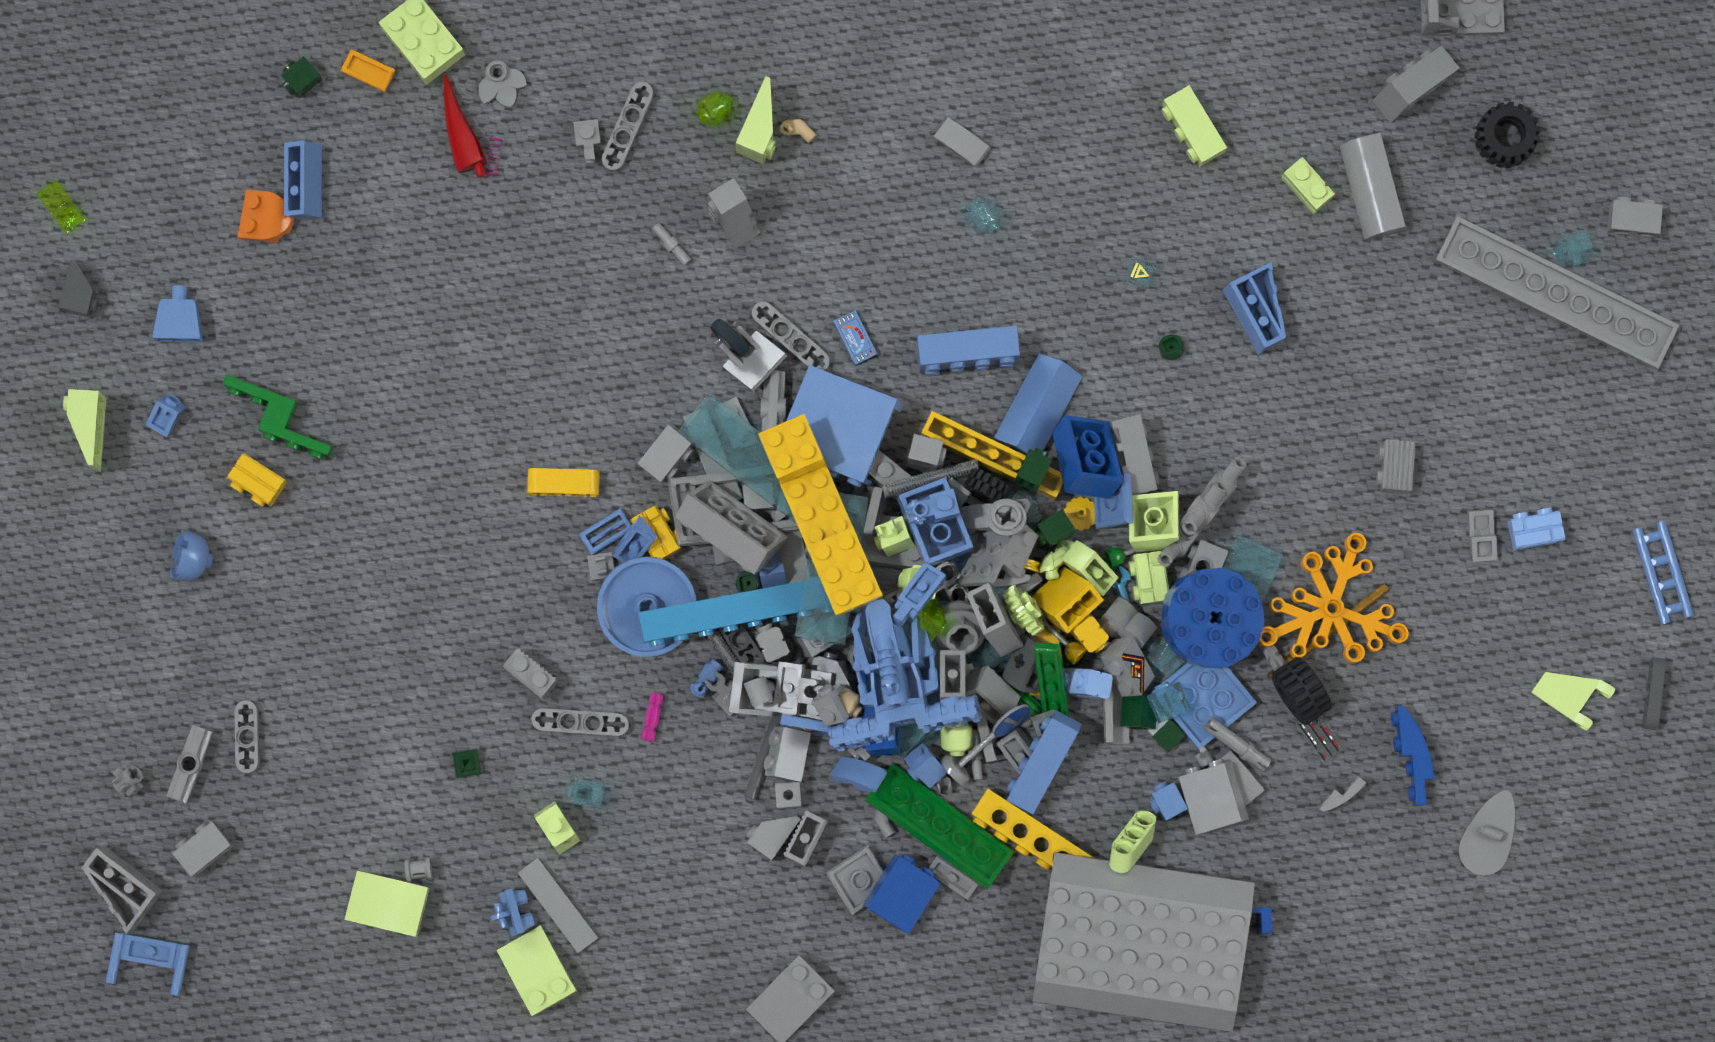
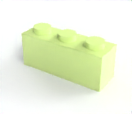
[1161,85,1227,167]

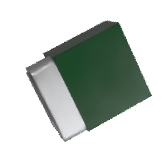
[1147,714,1186,753]

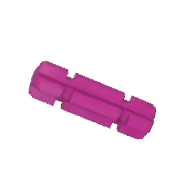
[641,693,664,742]

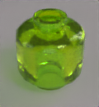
[696,90,733,127]

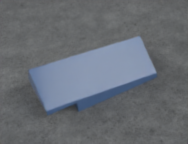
[993,353,1083,455]

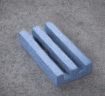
[579,508,631,555]

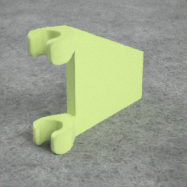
[1531,672,1615,731]

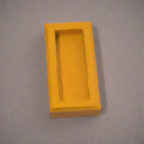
[340,49,396,93]

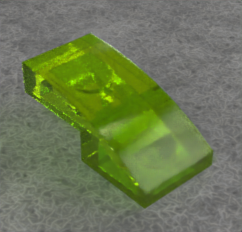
[36,179,86,233]

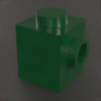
[281,56,322,98]
[1120,693,1157,730]

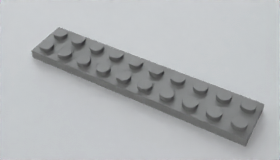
[1435,216,1679,370]

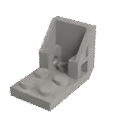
[1420,0,1505,36]
[729,662,835,721]

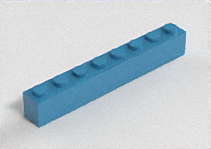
[638,578,834,647]

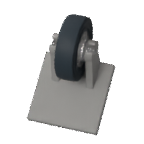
[710,318,787,392]

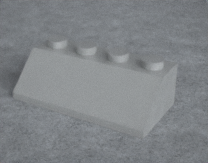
[675,480,788,575]

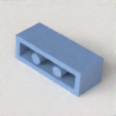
[284,140,322,220]

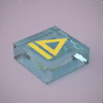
[1124,257,1156,290]

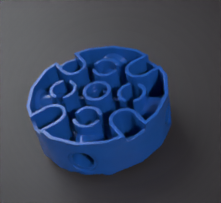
[1161,568,1265,668]

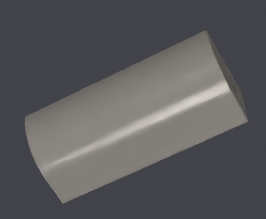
[1340,133,1406,240]

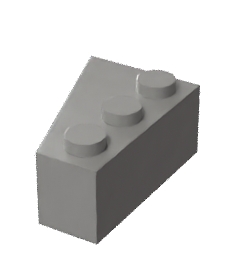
[707,178,760,249]
[1110,414,1160,495]
[82,845,163,934]

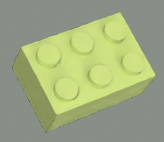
[378,0,465,85]

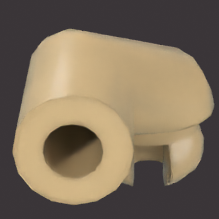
[780,119,817,143]

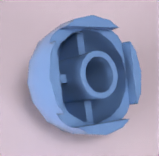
[170,530,213,581]

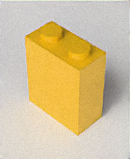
[1032,567,1104,634]

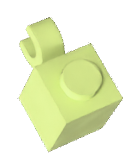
[874,516,915,557]

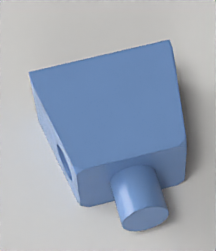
[152,285,203,343]

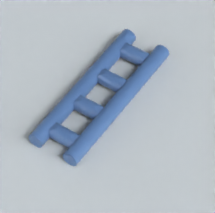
[1632,521,1694,625]

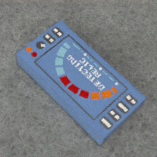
[833,310,877,366]

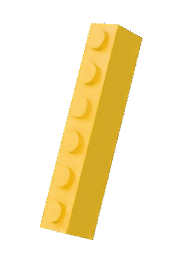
[921,411,1063,501]

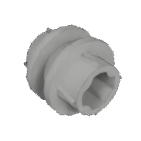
[933,600,984,654]

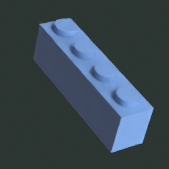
[1006,710,1082,814]

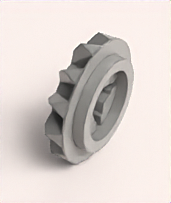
[986,499,1026,538]

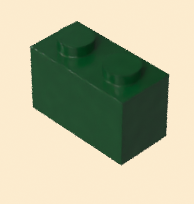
[1014,448,1052,493]
[1034,509,1076,551]

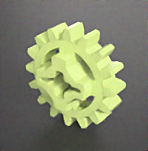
[1003,585,1045,636]

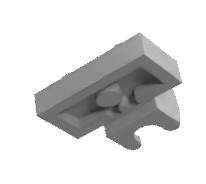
[773,661,823,715]

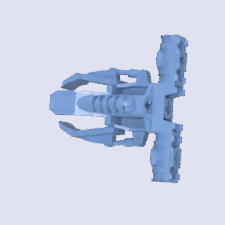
[828,599,982,752]

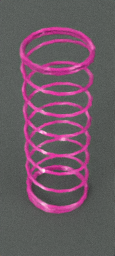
[486,138,503,176]

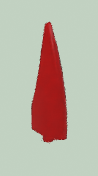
[444,74,487,178]

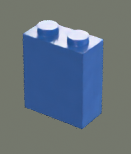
[863,854,941,934]

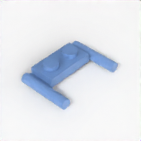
[105,933,190,996]

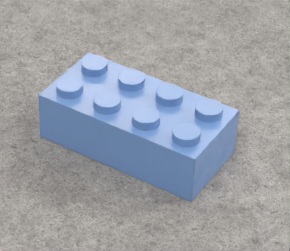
[916,326,1020,376]

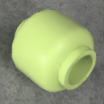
[940,723,973,756]

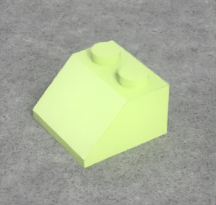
[1129,491,1179,552]

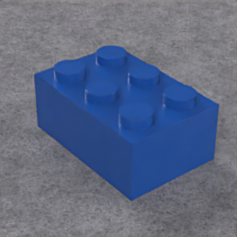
[1052,415,1123,499]

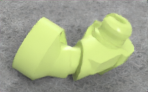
[1039,540,1075,580]

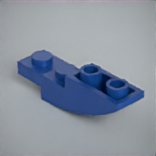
[1391,706,1434,806]

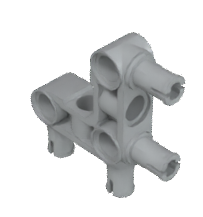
[1157,457,1246,567]

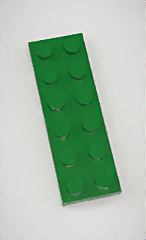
[865,763,1014,890]

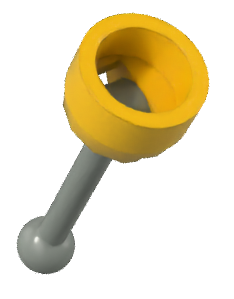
[1041,615,1087,664]

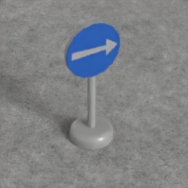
[940,704,1031,785]

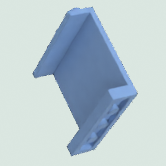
[786,365,904,488]

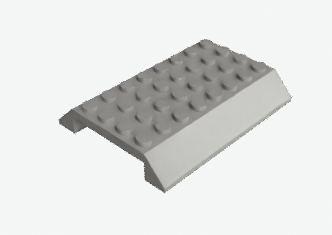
[1033,852,1255,1032]

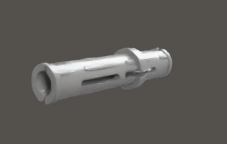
[1203,716,1271,772]

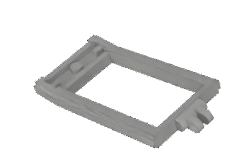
[668,465,800,546]

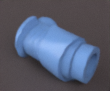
[690,658,724,697]

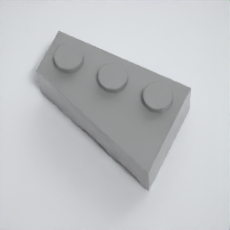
[1373,45,1460,123]

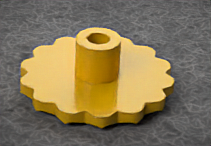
[1064,496,1095,531]

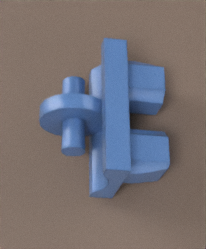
[490,889,535,937]

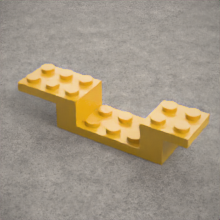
[758,414,883,617]

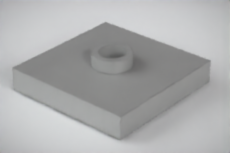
[825,845,884,915]

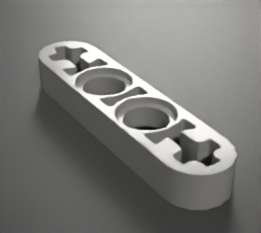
[602,82,653,172]
[752,302,830,371]
[531,708,629,737]

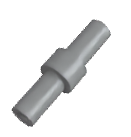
[652,223,692,266]
[968,730,984,780]

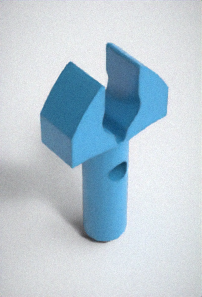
[1111,566,1131,604]

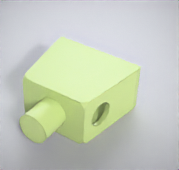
[534,801,581,854]

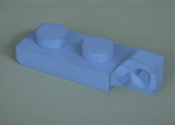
[893,562,946,628]

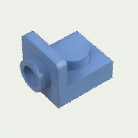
[146,395,186,437]

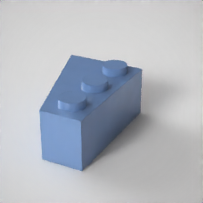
[1222,262,1286,355]

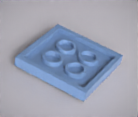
[1151,663,1257,750]

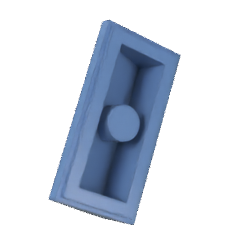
[612,516,657,562]

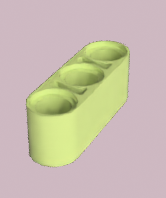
[1109,811,1156,873]

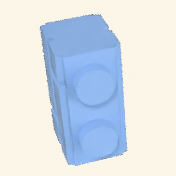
[1508,508,1565,551]
[1063,668,1113,699]

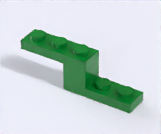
[222,375,333,460]

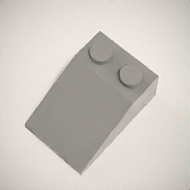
[746,956,835,1042]

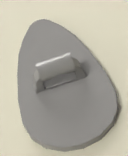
[1458,790,1515,876]

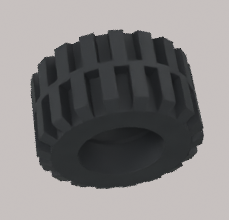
[1474,102,1540,168]
[1272,657,1332,725]

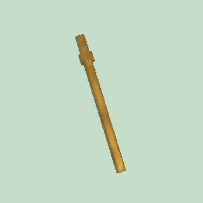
[1267,583,1389,681]

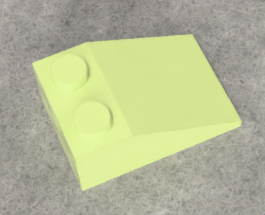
[736,76,776,164]
[63,389,106,472]
[497,925,577,1016]

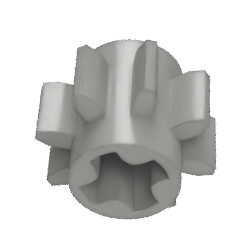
[112,763,144,796]

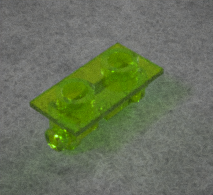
[918,598,946,642]

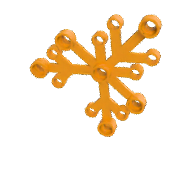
[1258,533,1409,664]

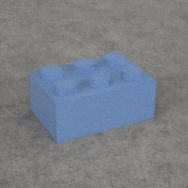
[897,477,973,566]

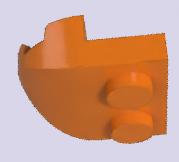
[237,190,294,244]

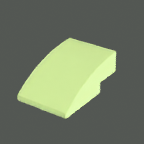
[345,871,430,937]

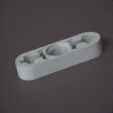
[234,700,259,774]

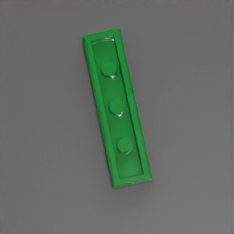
[1034,643,1070,717]

